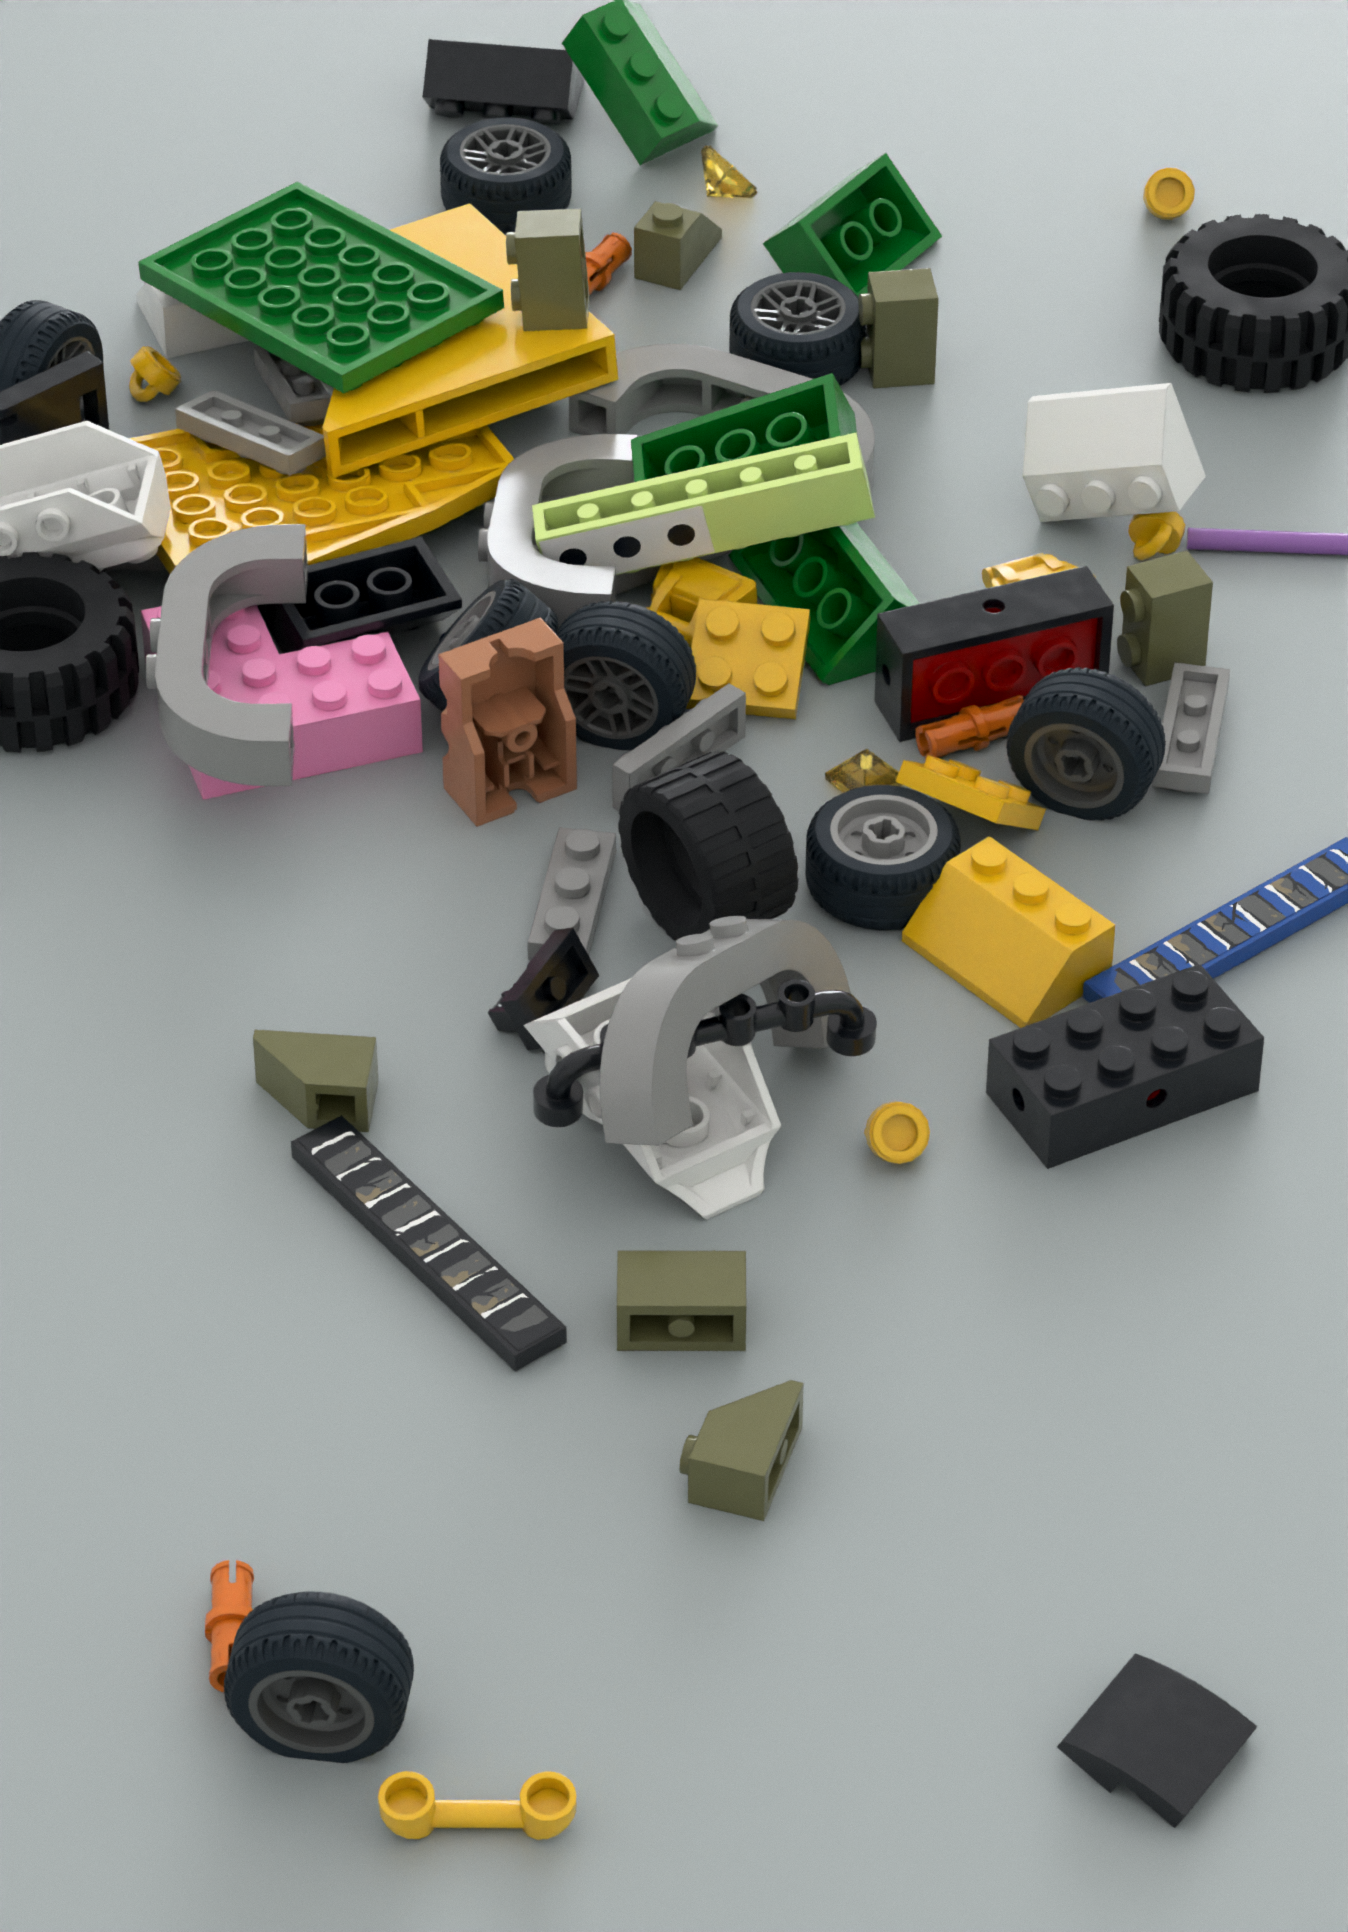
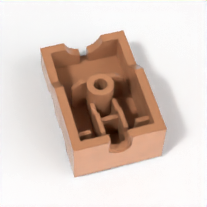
[438,617,577,827]

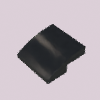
[1057,1653,1258,1828]

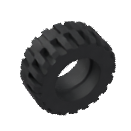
[1159,214,1348,393]
[0,552,139,753]

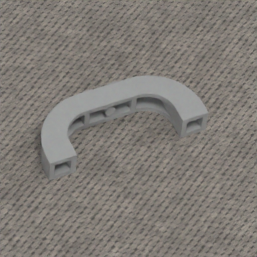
[569,344,875,493]
[478,434,638,627]
[146,524,308,786]
[599,916,851,1146]

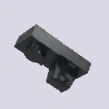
[488,928,599,1050]

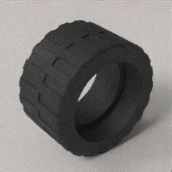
[618,751,799,941]

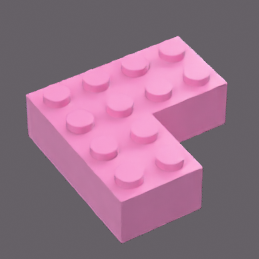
[141,605,423,800]

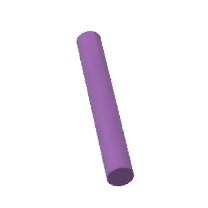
[1186,528,1348,555]

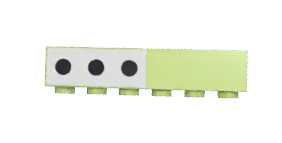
[532,432,875,575]

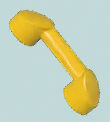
[378,1771,577,1840]

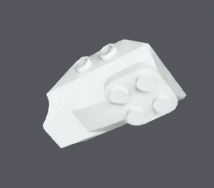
[0,421,171,571]
[524,978,781,1220]

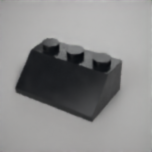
[422,39,585,125]
[267,536,462,654]

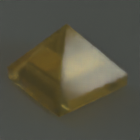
[701,145,758,198]
[825,748,902,793]

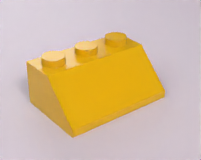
[902,836,1115,1028]

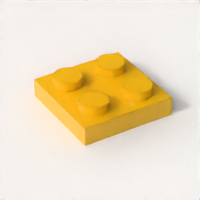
[686,599,811,720]
[895,755,1046,830]

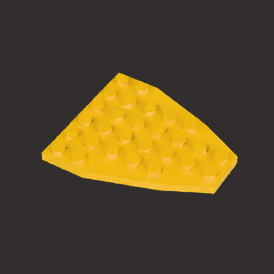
[129,423,514,574]

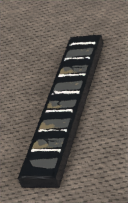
[291,1115,567,1371]

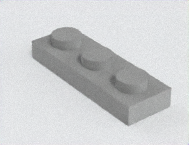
[253,346,334,426]
[175,390,326,475]
[1152,662,1230,794]
[612,683,746,811]
[528,827,616,960]

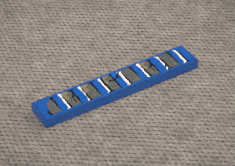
[1083,837,1348,1003]

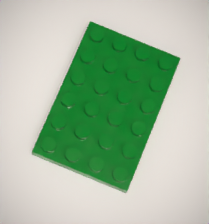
[138,181,504,393]

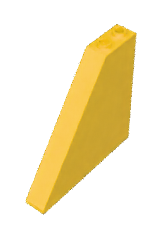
[322,203,618,478]

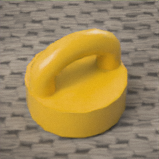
[1143,168,1195,220]
[129,346,182,402]
[1128,511,1185,560]
[864,1101,930,1164]

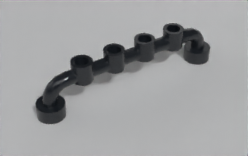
[533,979,877,1127]

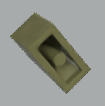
[634,201,722,290]
[679,1380,804,1521]

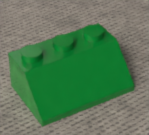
[562,0,718,165]
[763,153,942,297]

